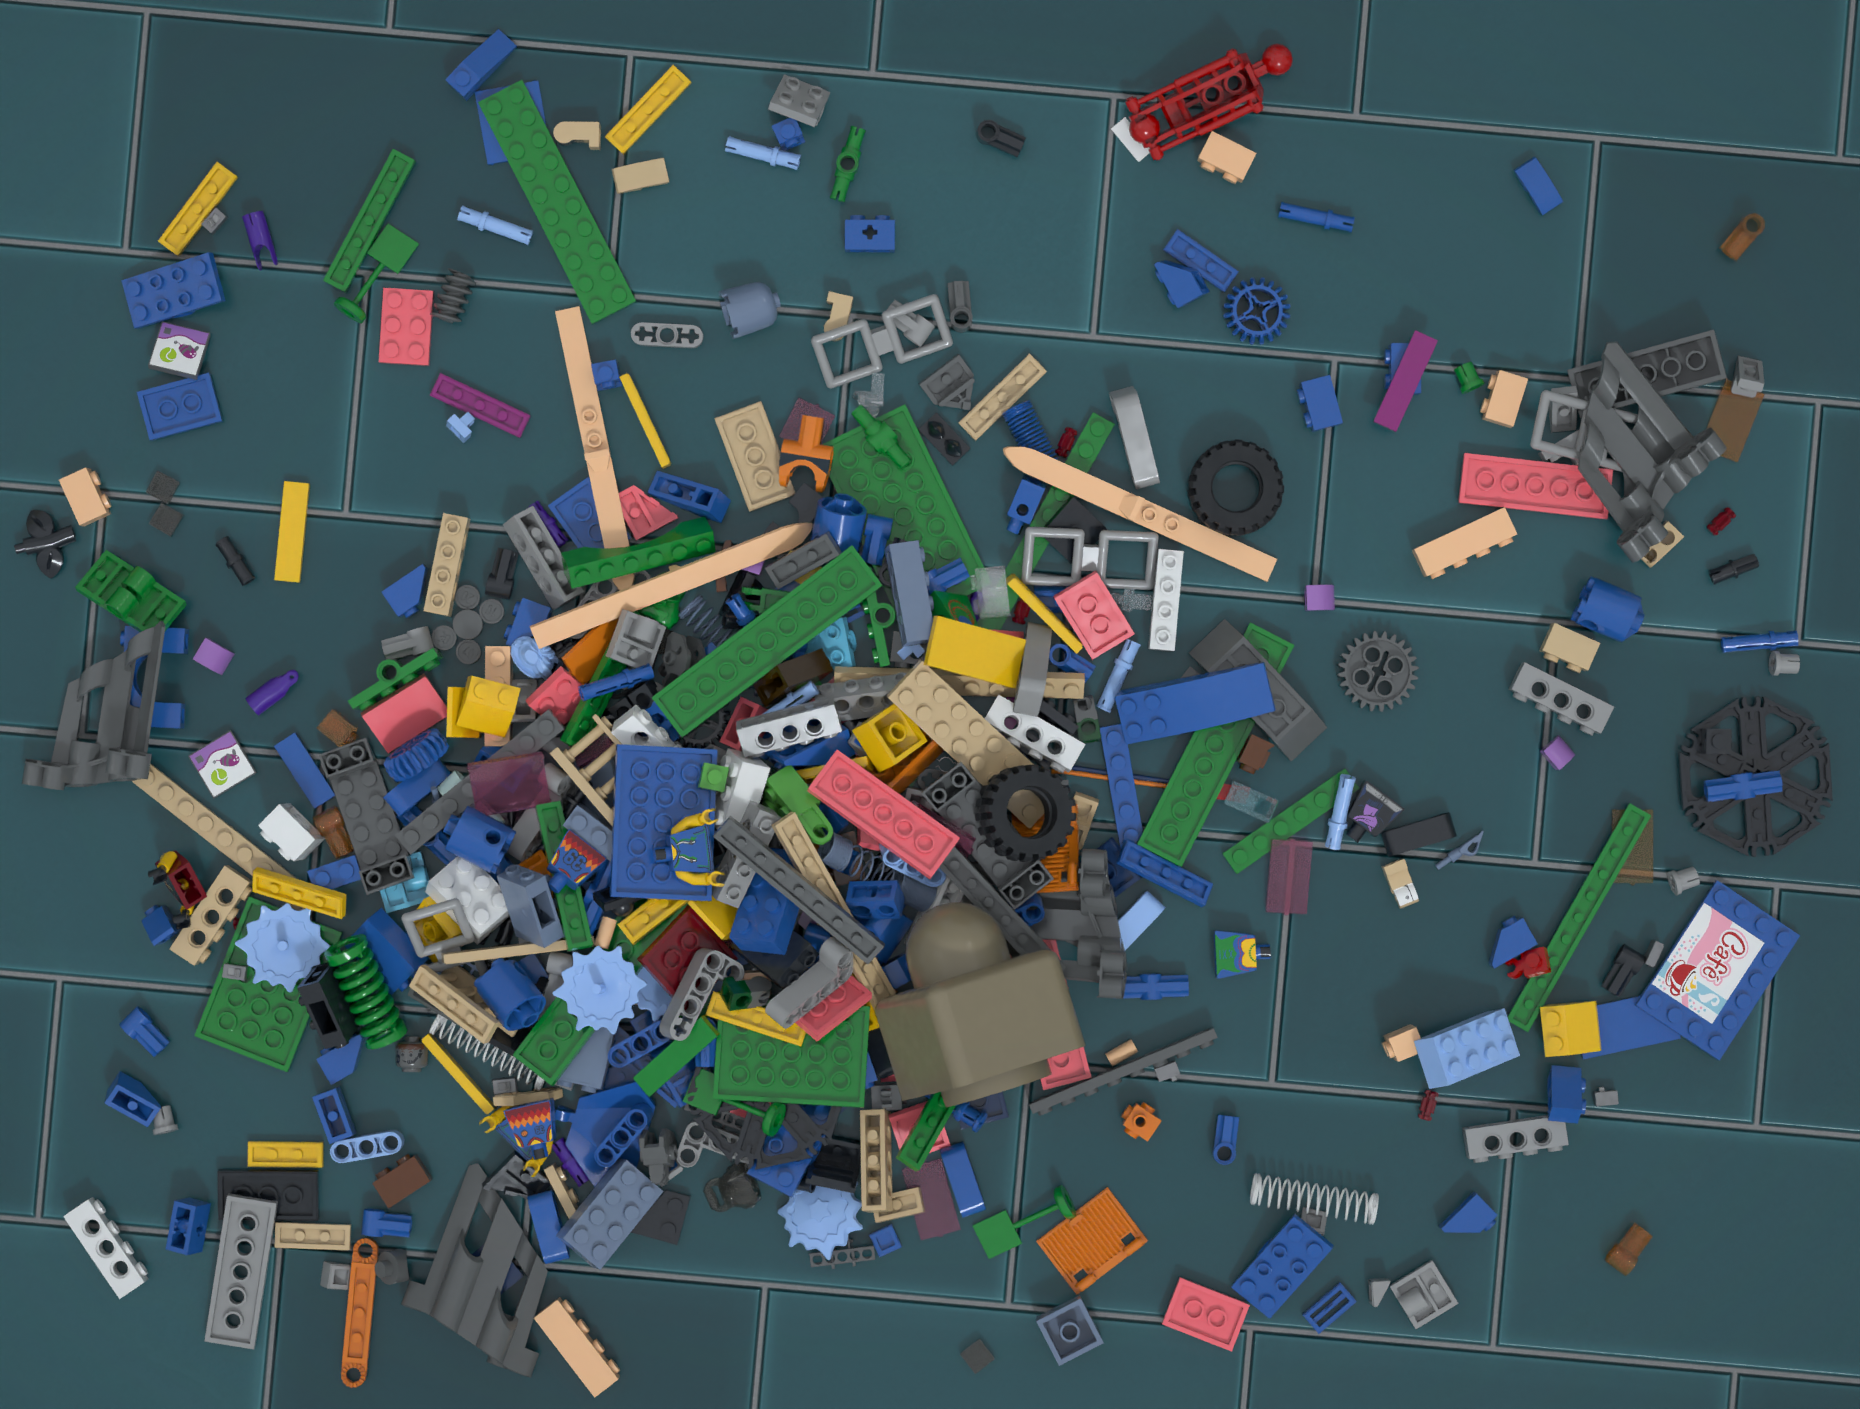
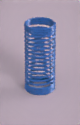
[1002,400,1059,480]

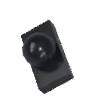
[593,887,644,917]

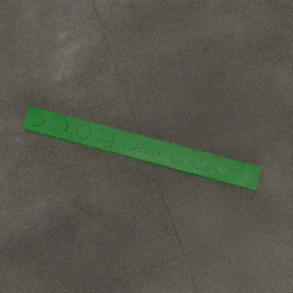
[977,412,1115,630]
[1507,803,1652,1032]

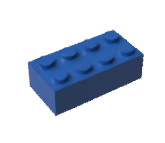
[729,848,799,955]

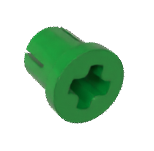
[1454,362,1485,394]

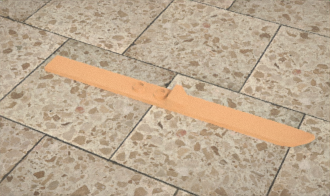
[555,306,635,591]
[1003,446,1277,582]
[530,522,813,649]

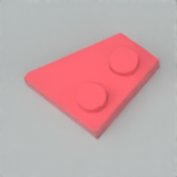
[619,485,678,542]

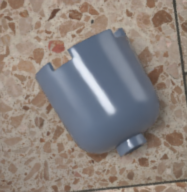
[719,282,781,339]

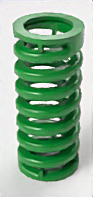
[324,934,408,1049]

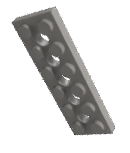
[205,1194,278,1349]

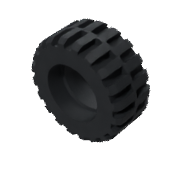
[1187,439,1284,536]
[975,765,1076,862]

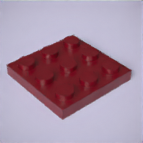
[637,905,738,1010]

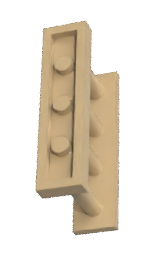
[550,714,623,827]
[409,965,517,1044]

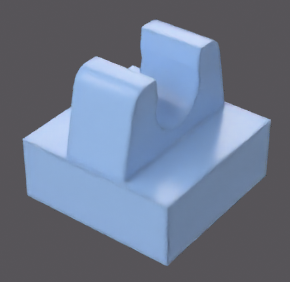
[446,412,475,443]
[897,644,925,660]

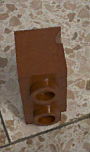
[1236,734,1274,774]

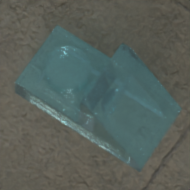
[1224,781,1279,823]

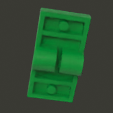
[75,550,187,632]
[862,566,896,668]
[348,648,444,711]

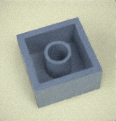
[1035,1295,1104,1366]

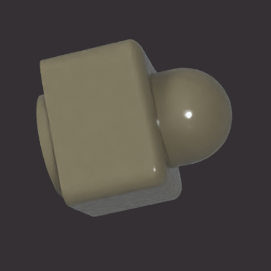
[875,902,1086,1107]

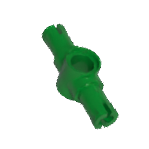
[829,126,866,202]
[851,405,912,470]

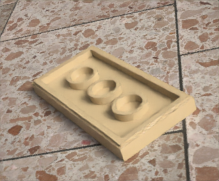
[714,401,795,512]

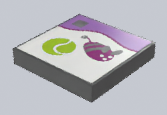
[148,321,211,380]
[188,730,257,799]

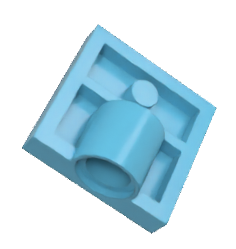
[805,617,857,670]
[380,851,429,913]

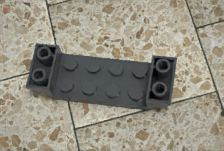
[1189,619,1327,761]
[319,738,415,895]
[921,761,1054,910]

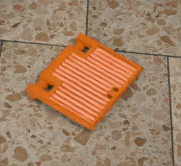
[1012,804,1079,893]
[1036,1187,1148,1295]

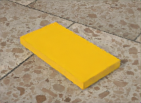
[923,616,1026,689]

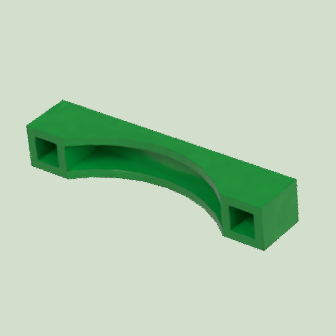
[561,516,716,589]

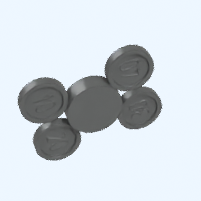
[432,585,505,664]

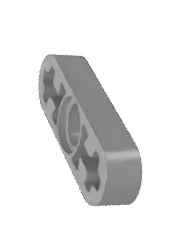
[631,322,704,348]

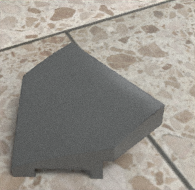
[918,354,975,410]

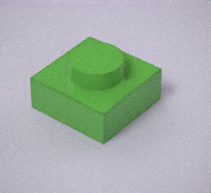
[698,762,729,793]

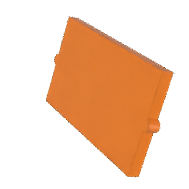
[562,618,619,685]

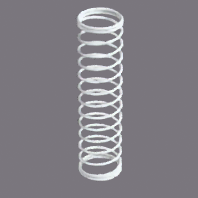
[429,1014,545,1091]
[1250,1173,1379,1225]

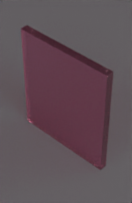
[467,752,552,815]

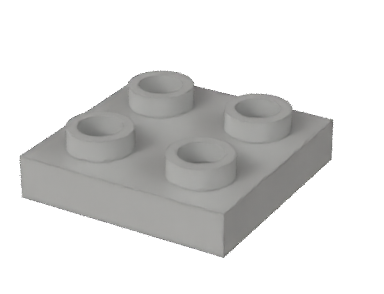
[768,75,830,127]
[606,609,666,668]
[1389,1260,1459,1329]

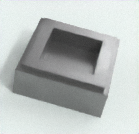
[1644,940,1664,967]

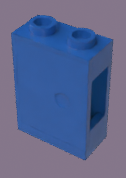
[345,908,429,995]

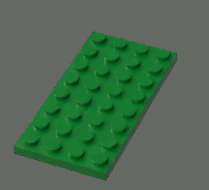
[822,404,992,613]

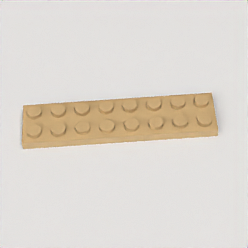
[887,659,1044,829]

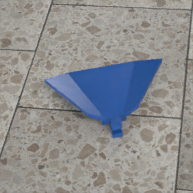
[555,1081,656,1187]

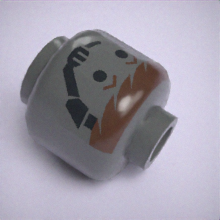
[395,1036,428,1072]

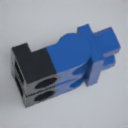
[608,679,680,742]

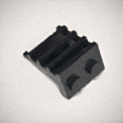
[1015,698,1079,769]
[805,1135,861,1193]

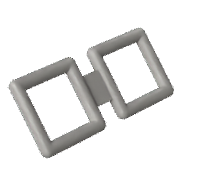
[811,294,953,389]
[1530,390,1638,472]
[1021,527,1159,590]
[401,898,488,976]

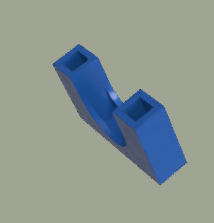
[120,626,189,728]

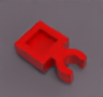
[1505,946,1551,979]

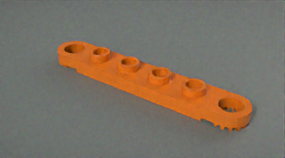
[341,1237,379,1388]

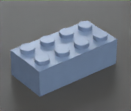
[556,1158,663,1270]

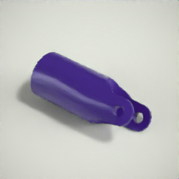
[242,211,278,271]
[245,670,299,716]

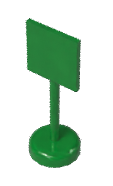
[334,224,419,324]
[683,1069,786,1137]
[973,1185,1076,1259]

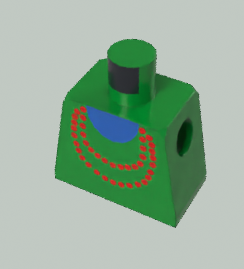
[929,590,978,626]

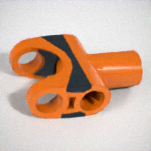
[779,415,834,493]

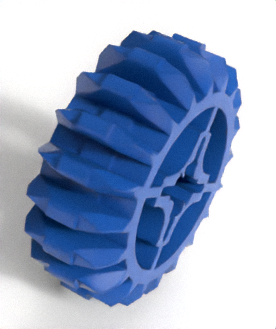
[1223,277,1291,345]
[383,728,449,782]

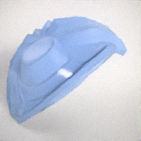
[510,636,559,680]

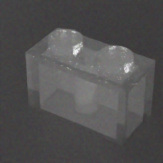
[970,565,1010,620]

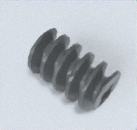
[430,268,476,324]

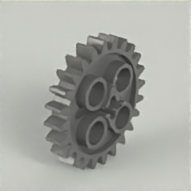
[1337,631,1419,712]

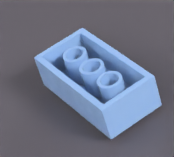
[1414,1008,1520,1089]

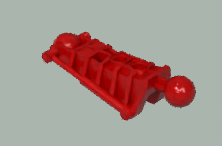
[1125,44,1293,161]

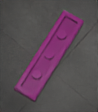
[1373,330,1438,432]
[430,373,531,438]

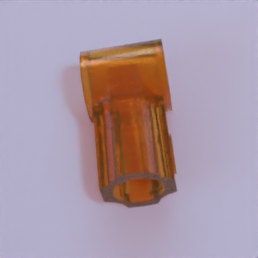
[1719,213,1765,261]
[313,806,354,859]
[1605,1223,1653,1276]

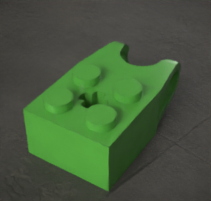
[762,765,833,845]

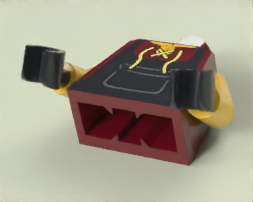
[148,850,207,930]

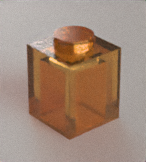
[317,709,359,747]

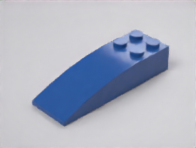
[1115,662,1276,745]

